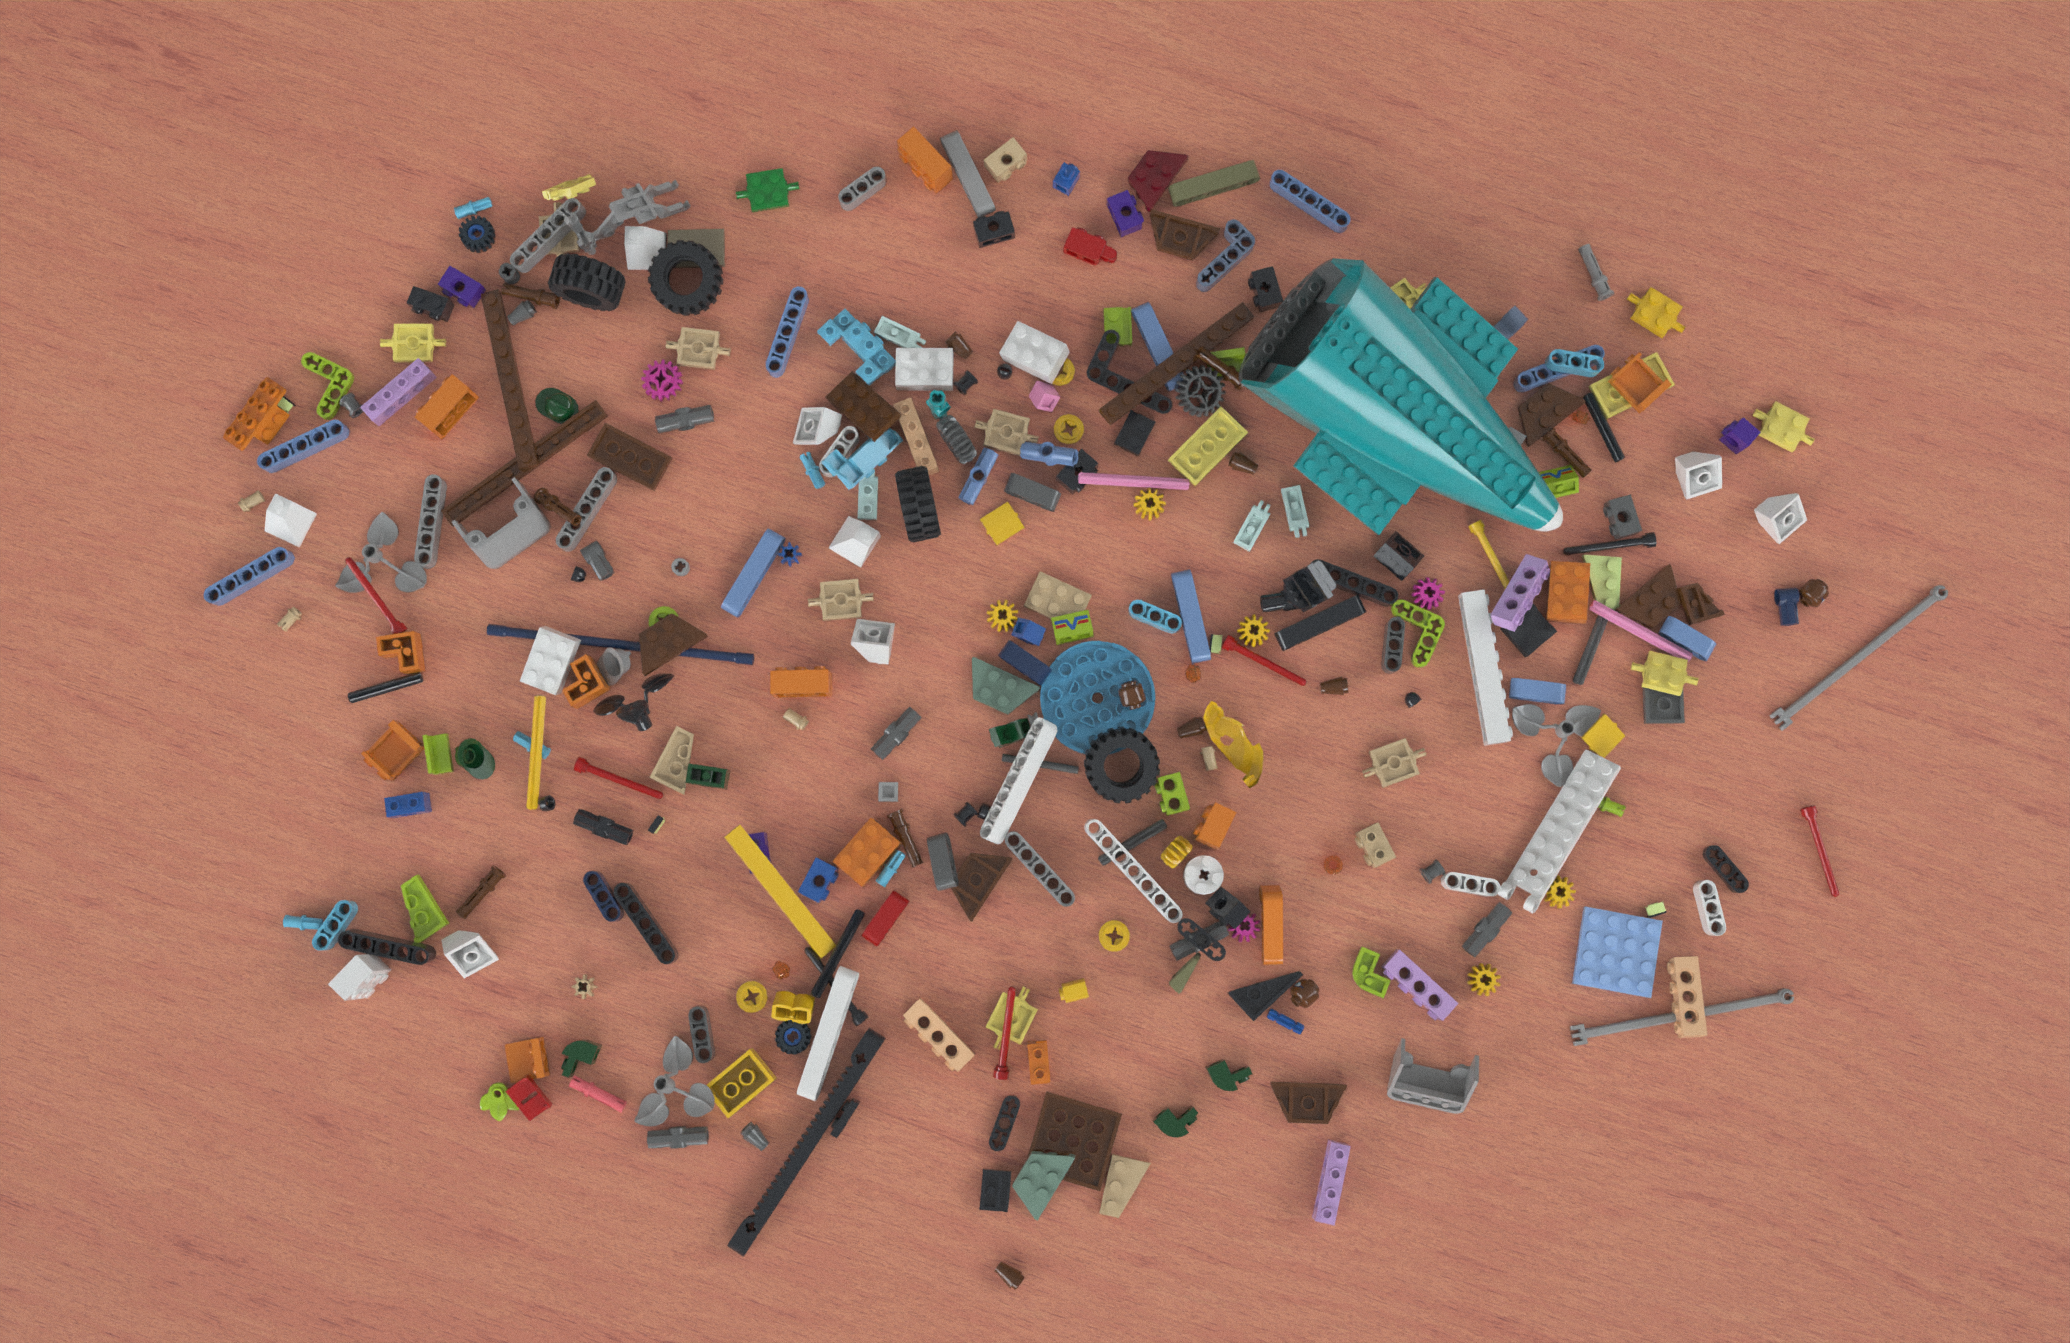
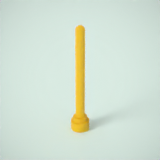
[1468,519,1510,589]

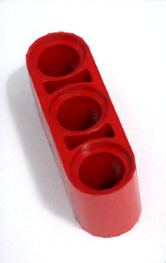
[861,890,910,947]

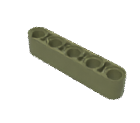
[1168,160,1260,207]

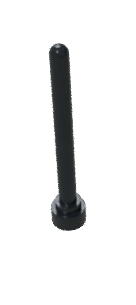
[1563,532,1657,555]
[804,947,868,1027]

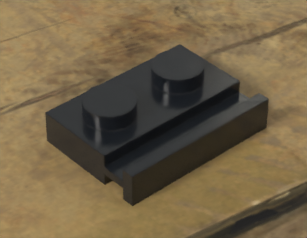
[1114,410,1156,456]
[830,1098,860,1139]
[979,1169,1012,1212]

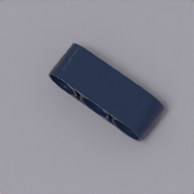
[998,640,1052,686]
[583,871,624,922]

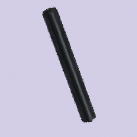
[811,909,865,998]

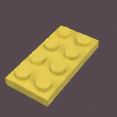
[1589,352,1675,420]
[1168,407,1248,486]

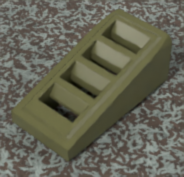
[1169,952,1201,994]

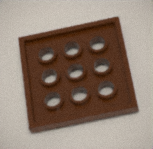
[1027,1091,1122,1191]

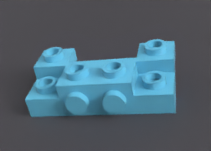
[817,308,896,386]
[821,428,903,490]

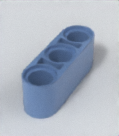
[1658,616,1717,661]
[1509,678,1566,705]

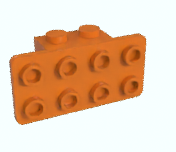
[223,377,290,451]

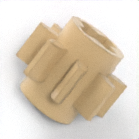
[572,974,598,999]

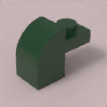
[989,718,1031,748]
[561,1040,602,1078]
[1206,1059,1252,1091]
[1152,1106,1198,1138]

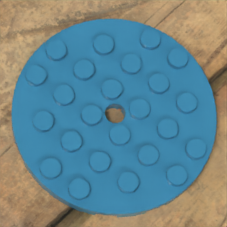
[1040,641,1155,755]

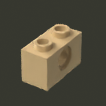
[984,138,1027,183]

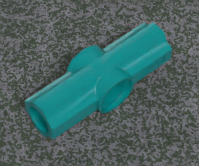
[926,390,951,419]

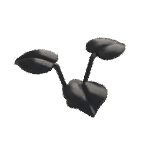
[593,673,675,731]

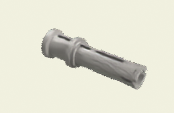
[1578,244,1614,301]

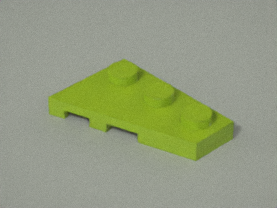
[401,875,449,943]

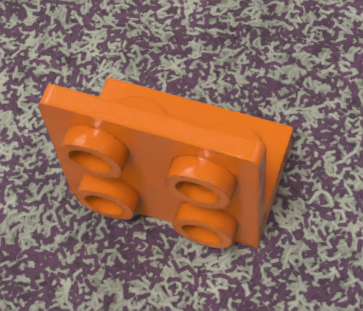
[505,1037,550,1083]

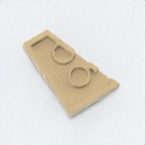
[650,726,694,795]
[1099,1154,1151,1218]

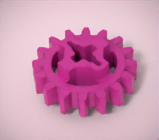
[641,360,683,402]

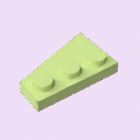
[1582,554,1622,611]

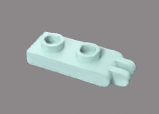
[874,316,926,348]
[858,469,878,520]
[1281,485,1309,538]
[1233,500,1271,552]

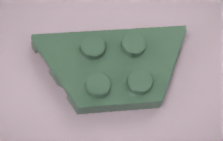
[972,657,1040,715]
[1012,1151,1075,1221]

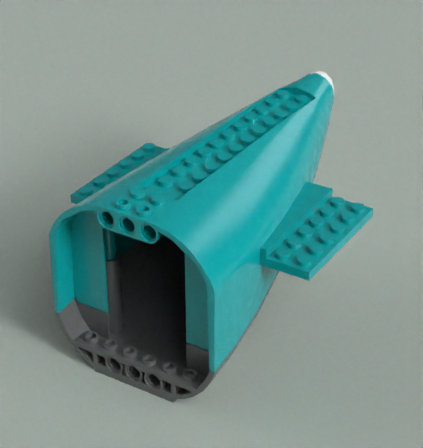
[1239,258,1563,535]

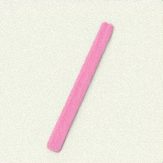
[1078,472,1190,490]
[1589,600,1692,663]

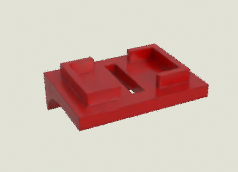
[505,1074,552,1121]

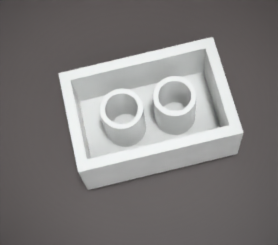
[999,321,1070,384]
[895,348,954,391]
[520,626,581,695]
[328,954,391,1001]

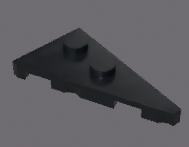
[1227,971,1303,1021]

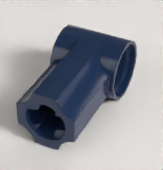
[1774,587,1799,626]

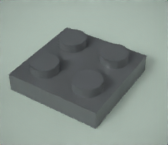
[1642,687,1685,724]

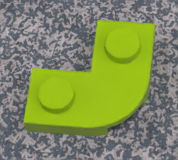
[1352,946,1391,998]

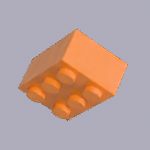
[897,126,953,194]
[414,374,479,440]
[1547,561,1591,624]
[770,666,832,698]
[1193,802,1237,850]
[833,817,902,887]

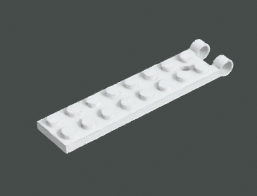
[1498,749,1621,914]

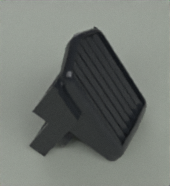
[1283,561,1336,612]

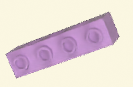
[360,358,437,426]
[1491,554,1550,632]
[1381,949,1458,1021]
[1312,1139,1351,1226]

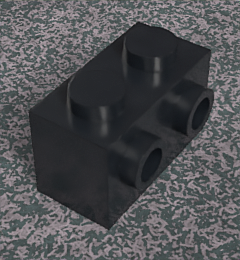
[407,286,454,322]

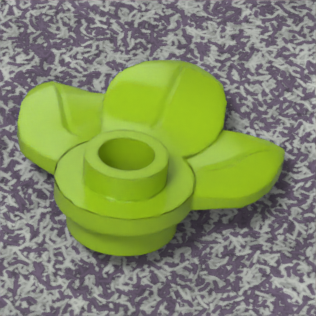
[480,1082,519,1121]

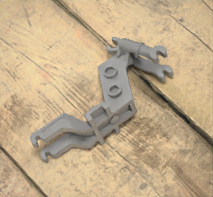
[564,180,690,255]

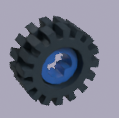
[459,216,496,253]
[775,1020,812,1055]

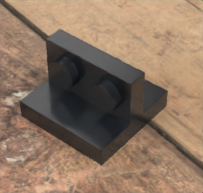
[1374,531,1424,581]

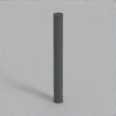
[1002,754,1079,774]

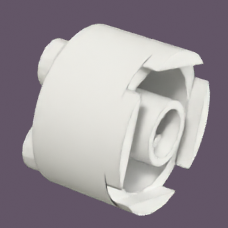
[1183,855,1224,895]

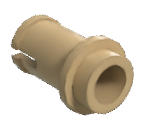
[238,490,265,512]
[277,607,302,632]
[783,708,809,730]
[1200,746,1218,771]

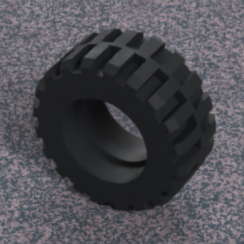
[648,240,724,316]
[548,253,626,311]
[895,466,941,543]
[1084,727,1160,803]

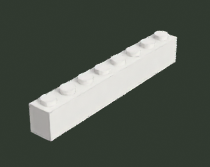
[1458,590,1513,746]

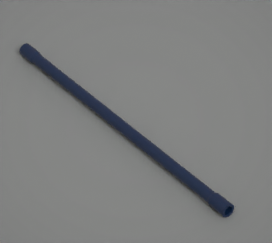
[487,624,754,665]

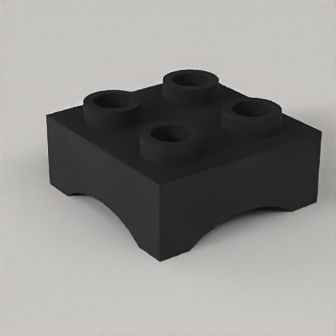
[1500,603,1558,658]

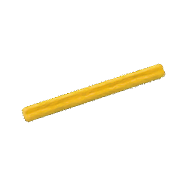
[526,695,546,810]

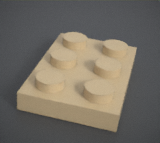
[1024,571,1092,619]

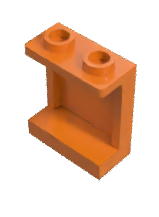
[1608,352,1672,414]
[361,720,424,781]
[1027,1040,1050,1085]

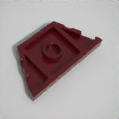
[1127,150,1188,212]

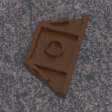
[1150,209,1220,261]
[1518,383,1586,447]
[1615,564,1681,629]
[639,613,708,676]
[951,853,1012,922]
[1270,1081,1347,1124]

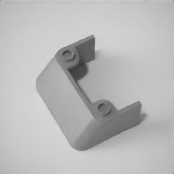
[452,477,551,569]
[1387,1038,1479,1114]

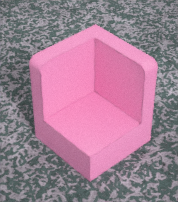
[1029,381,1060,412]

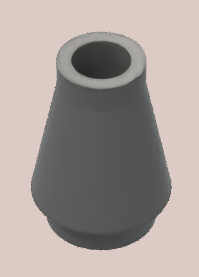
[507,300,537,325]
[740,1122,769,1151]

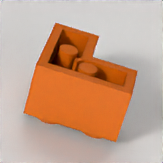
[376,631,425,674]
[562,654,610,709]

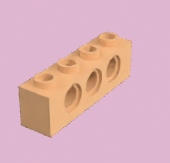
[893,398,939,475]
[1667,956,1707,1038]
[903,998,975,1072]

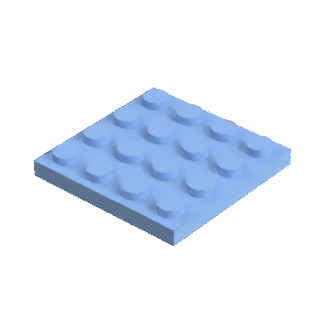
[1572,907,1662,998]

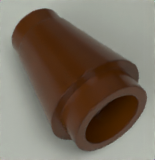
[945,332,973,359]
[1229,452,1258,475]
[1320,676,1349,695]
[1177,717,1207,739]
[995,1261,1025,1290]

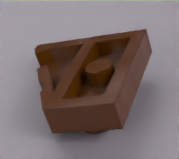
[1678,583,1725,625]

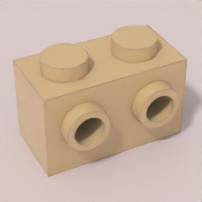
[1354,822,1396,868]

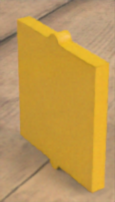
[980,502,1025,545]
[1581,713,1625,758]

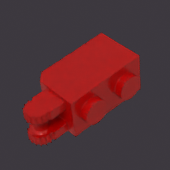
[1063,227,1117,266]

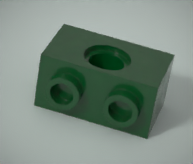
[685,763,730,790]

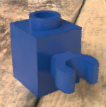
[1053,162,1080,196]

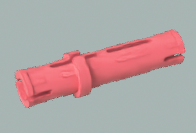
[569,1075,627,1113]

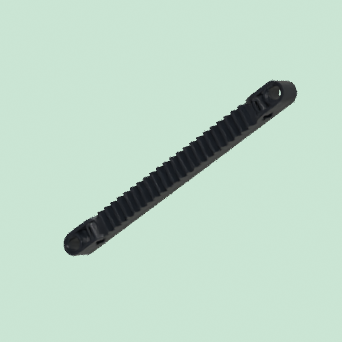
[727,1028,886,1257]

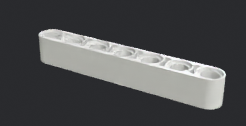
[980,717,1057,844]
[1084,819,1183,923]
[797,966,859,1101]

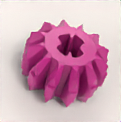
[1411,577,1445,610]
[1228,910,1260,942]

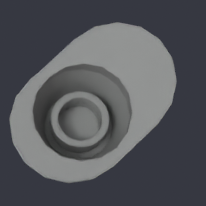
[597,647,631,686]

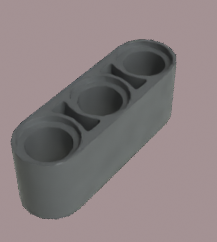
[1004,473,1062,512]
[1381,617,1405,674]
[927,832,958,891]
[688,1006,715,1063]

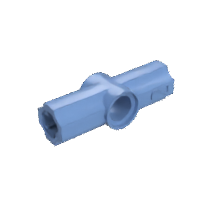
[1020,442,1079,466]
[958,447,999,505]

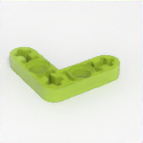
[301,352,354,420]
[1391,599,1445,668]

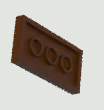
[826,371,901,442]
[587,423,673,491]

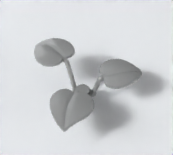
[335,512,427,593]
[1512,704,1601,787]
[634,1036,715,1126]

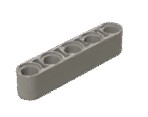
[940,130,996,217]
[510,198,586,273]
[556,467,617,552]
[414,474,447,569]
[1005,831,1075,907]

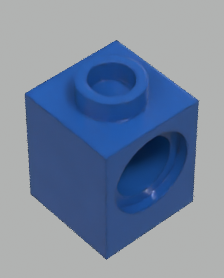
[1011,618,1046,646]

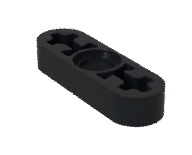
[1703,845,1749,893]
[1177,918,1226,961]
[989,1095,1020,1151]

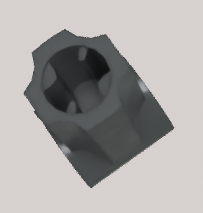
[580,540,615,581]

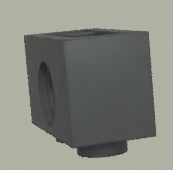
[1603,494,1642,540]

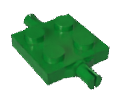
[736,168,800,212]

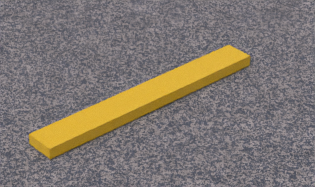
[724,824,836,958]

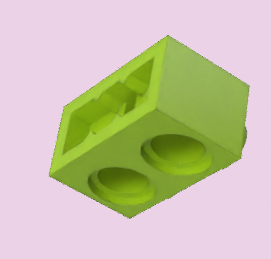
[1155,772,1190,816]

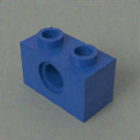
[384,792,432,818]
[798,857,839,903]

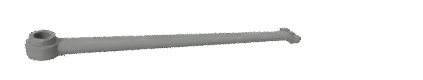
[1769,585,1948,731]
[1570,988,1794,1046]

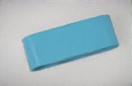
[1545,349,1604,377]
[1128,600,1182,634]
[312,900,358,950]

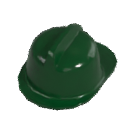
[535,388,579,424]
[455,738,495,780]

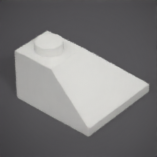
[624,226,667,270]
[793,407,842,445]
[1675,452,1722,499]
[1754,493,1807,544]
[265,494,317,548]
[829,516,881,568]
[851,619,895,664]
[441,930,499,978]

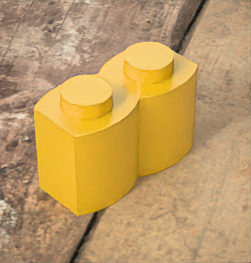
[1058,978,1089,1003]
[771,991,815,1024]

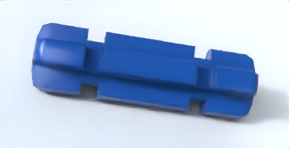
[1267,1009,1304,1034]

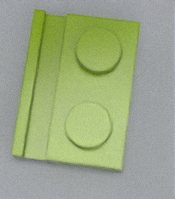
[1103,307,1132,346]

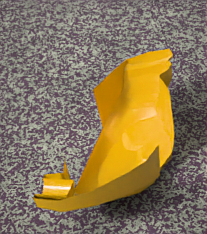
[1203,701,1263,789]

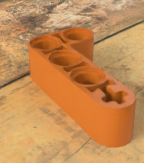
[1259,885,1283,965]

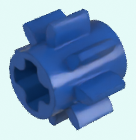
[778,542,802,567]

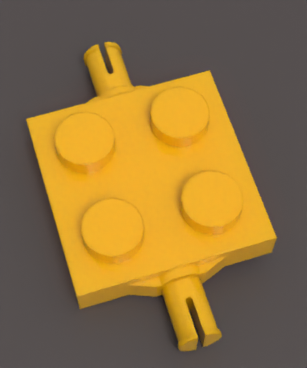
[1626,287,1686,338]

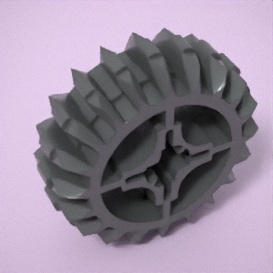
[1175,365,1226,417]
[936,415,977,464]

